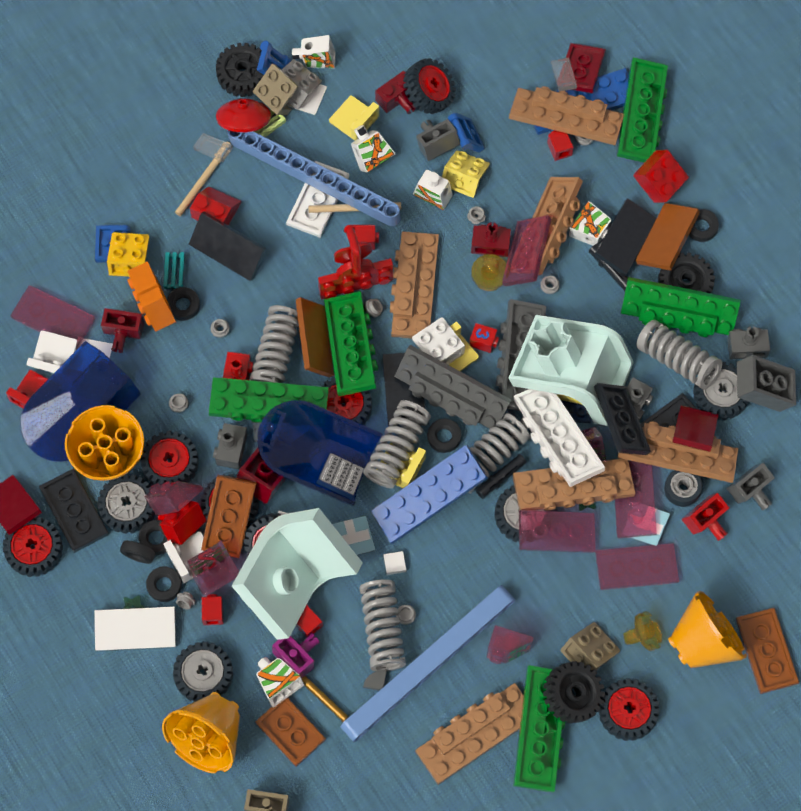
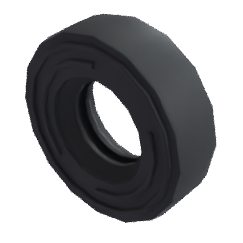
[689,209,719,242]
[167,287,200,321]
[427,418,462,453]
[138,520,173,555]
[120,540,155,564]
[146,566,182,602]

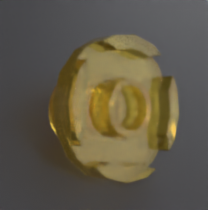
[471,254,508,291]
[623,611,662,651]

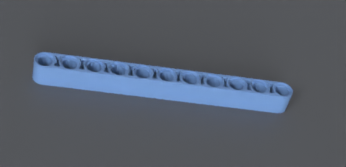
[227,130,401,226]
[340,585,516,742]

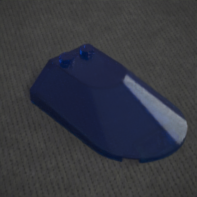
[21,341,141,462]
[257,400,383,507]

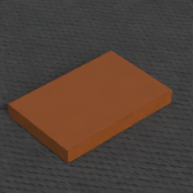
[255,698,326,767]

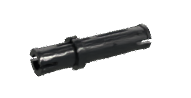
[589,244,628,292]
[475,454,527,499]

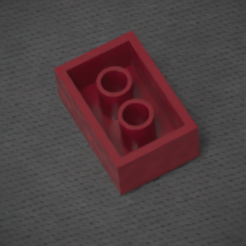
[236,433,302,504]

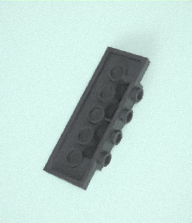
[495,299,546,411]
[394,345,511,429]

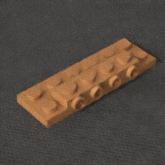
[509,86,623,145]
[509,177,583,275]
[390,231,439,339]
[617,422,738,483]
[513,459,635,512]
[415,683,524,785]

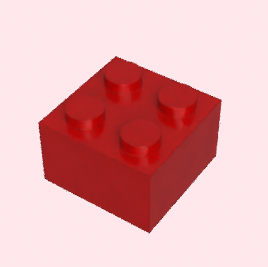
[633,150,689,203]

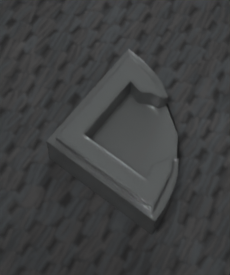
[363,670,387,691]

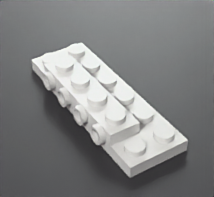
[514,389,605,487]

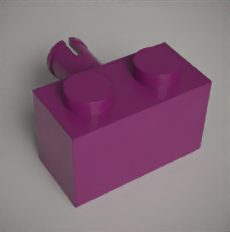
[272,633,320,679]

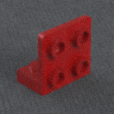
[6,370,62,419]

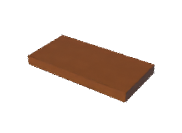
[636,203,700,270]
[296,297,334,377]
[201,474,256,558]
[736,608,799,694]

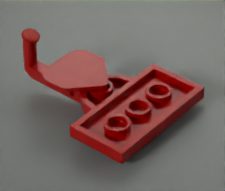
[318,225,393,299]

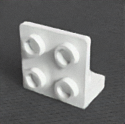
[412,317,465,365]
[26,331,78,377]
[164,531,218,583]

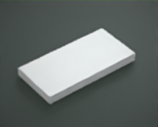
[286,161,349,238]
[94,607,176,651]

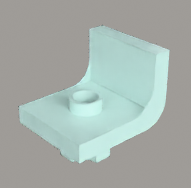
[509,315,634,426]
[232,508,363,640]

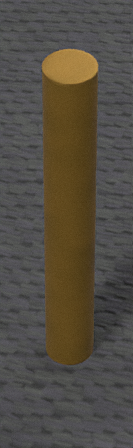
[302,676,349,722]

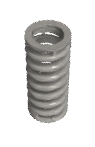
[250,305,299,383]
[637,320,722,389]
[363,400,431,488]
[467,413,530,494]
[359,580,406,671]

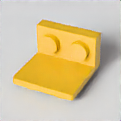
[107,232,149,277]

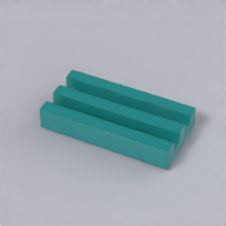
[163,252,185,289]

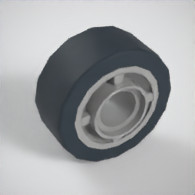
[664,470,703,507]

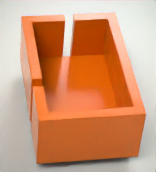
[127,261,176,332]

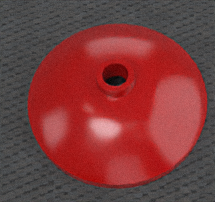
[216,98,271,132]

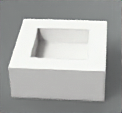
[383,551,406,575]

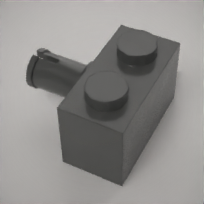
[416,119,460,161]
[727,326,770,360]
[627,378,654,421]
[213,423,248,469]
[726,463,775,511]

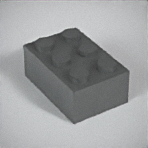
[737,355,796,412]

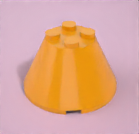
[65,405,144,481]
[668,591,747,668]
[162,692,240,773]

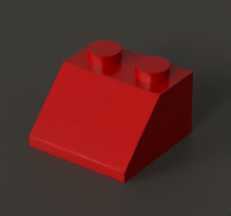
[190,186,242,226]

